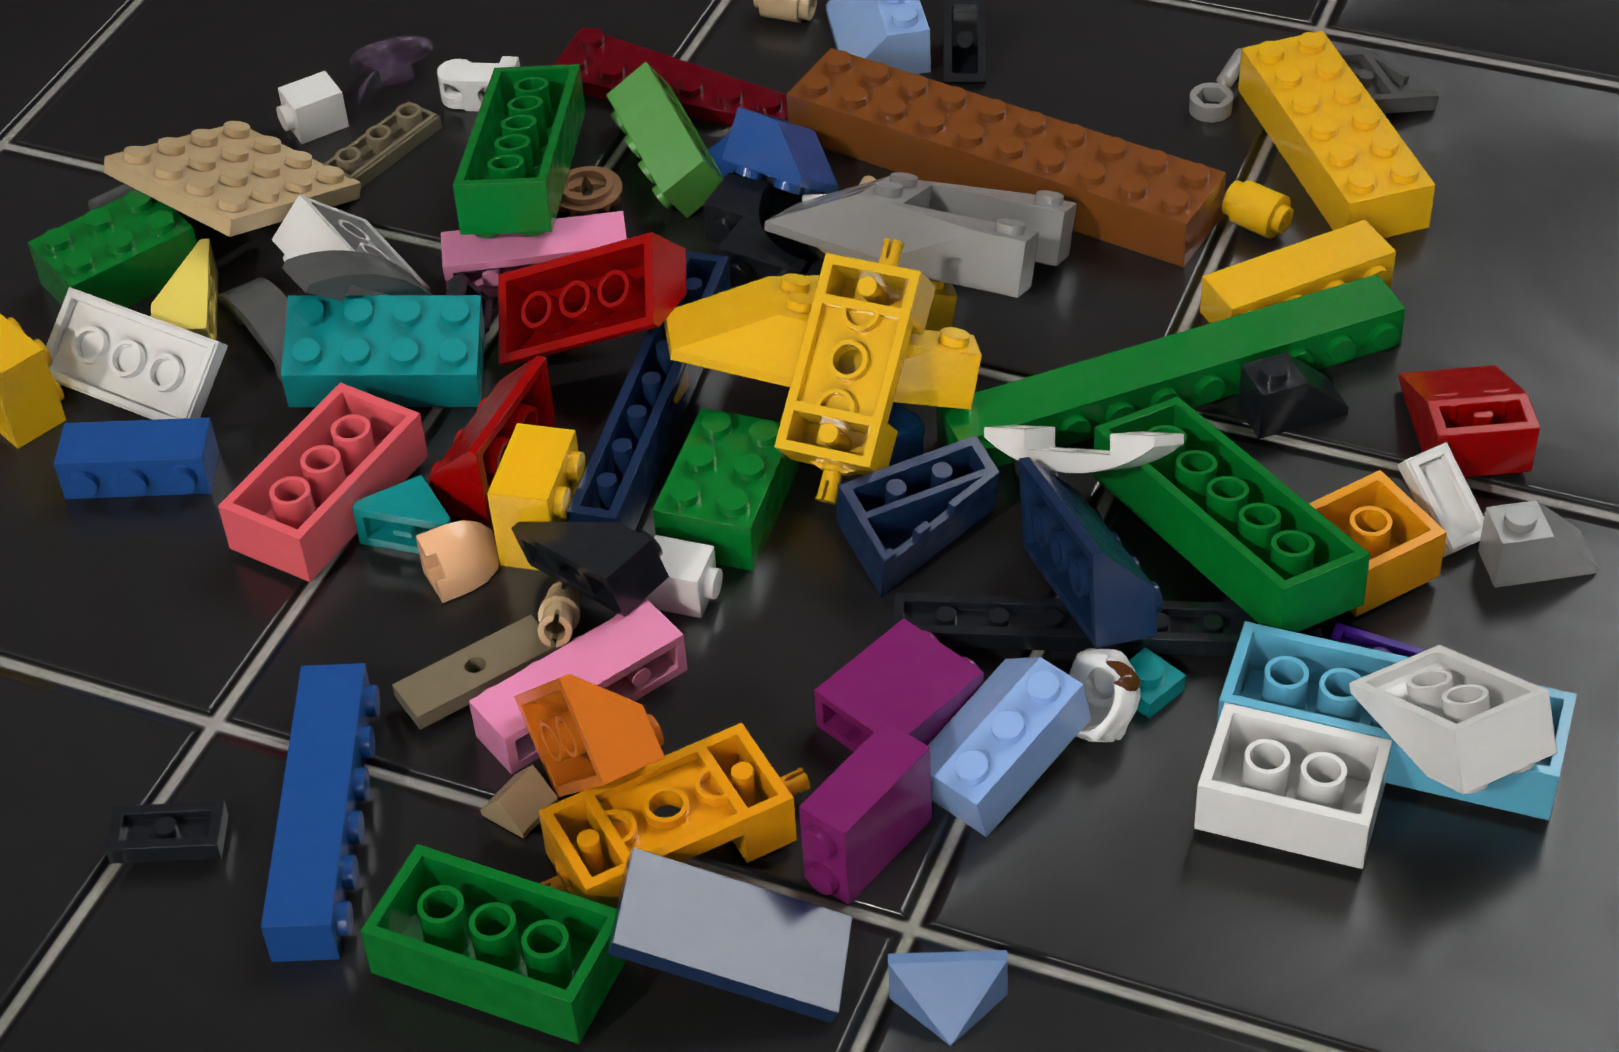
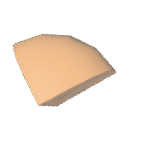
[416,520,500,603]

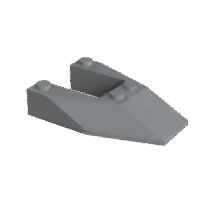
[764,172,1077,298]

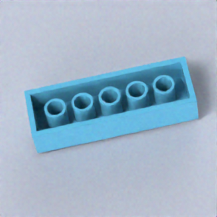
[1217,621,1577,821]

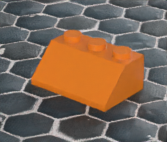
[514,674,665,797]

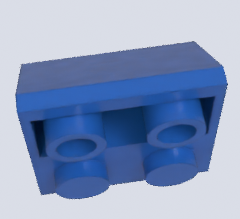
[722,107,839,195]

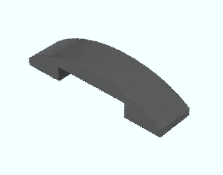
[282,250,432,302]
[218,277,288,383]

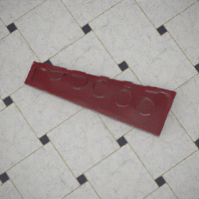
[553,28,788,127]

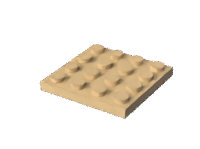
[104,121,361,237]

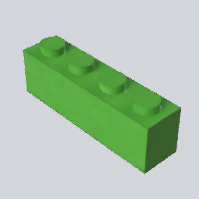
[606,62,724,218]

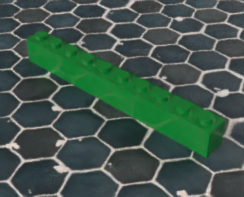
[936,274,1406,467]

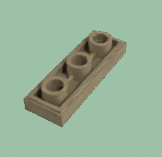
[323,101,442,188]
[392,615,558,730]

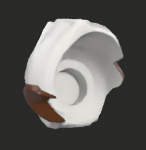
[1069,648,1141,742]

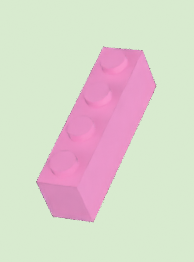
[441,211,627,298]
[469,598,688,774]

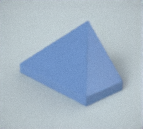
[888,950,1008,1046]

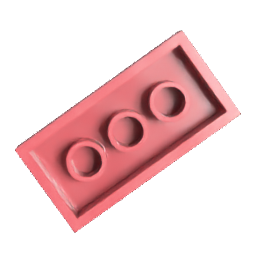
[218,383,428,582]

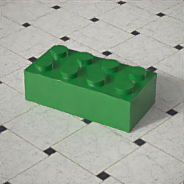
[360,844,627,1044]

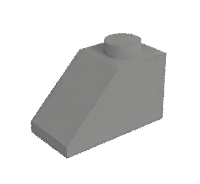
[1478,500,1597,588]

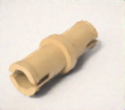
[537,581,581,648]

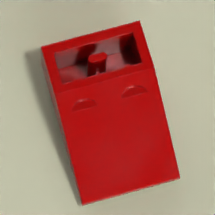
[1398,365,1540,477]

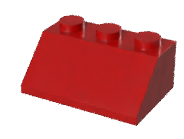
[429,355,557,526]

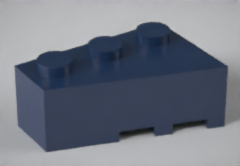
[836,435,999,597]

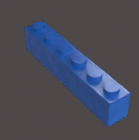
[261,663,380,962]

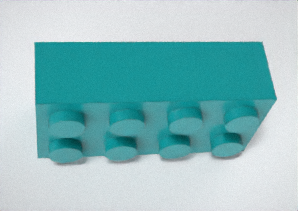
[281,295,485,407]

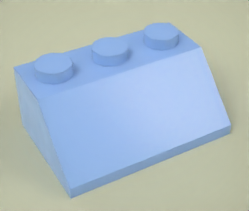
[825,0,931,74]
[928,657,1091,838]

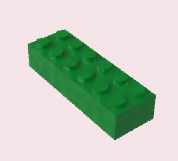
[453,64,586,238]
[1092,396,1370,632]

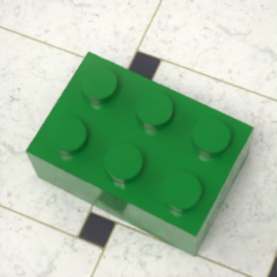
[28,190,197,308]
[652,408,799,571]

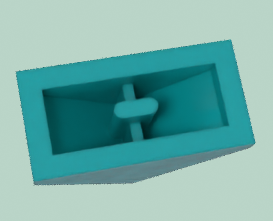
[352,475,451,554]

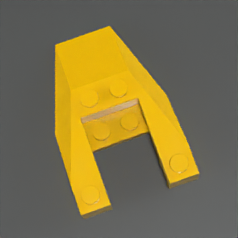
[664,274,982,410]

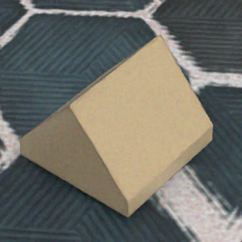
[480,764,559,839]

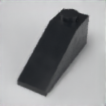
[511,522,669,617]

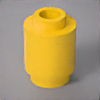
[1221,180,1294,239]

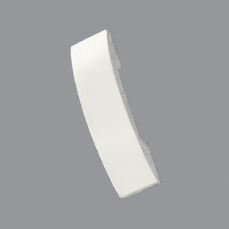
[984,425,1184,473]

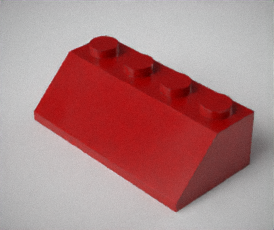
[498,232,687,367]

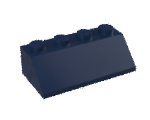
[1019,457,1163,649]

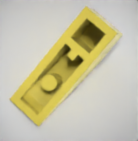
[150,238,218,341]

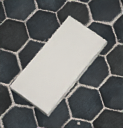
[46,287,228,420]

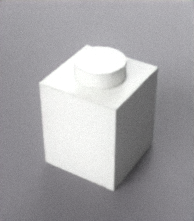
[276,71,349,144]
[644,535,723,618]

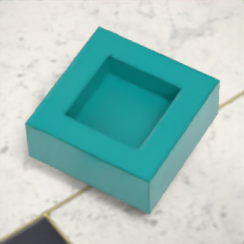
[1129,647,1186,719]

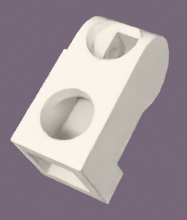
[437,56,520,112]

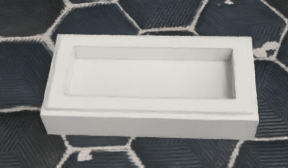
[1397,442,1484,558]

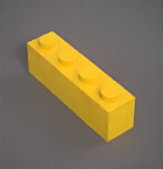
[1200,220,1396,323]

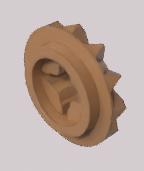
[558,166,623,217]

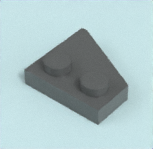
[1338,49,1440,114]

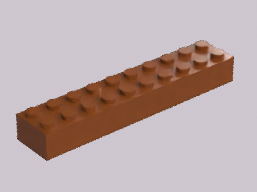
[786,48,1226,267]

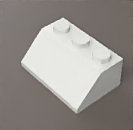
[272,195,431,295]

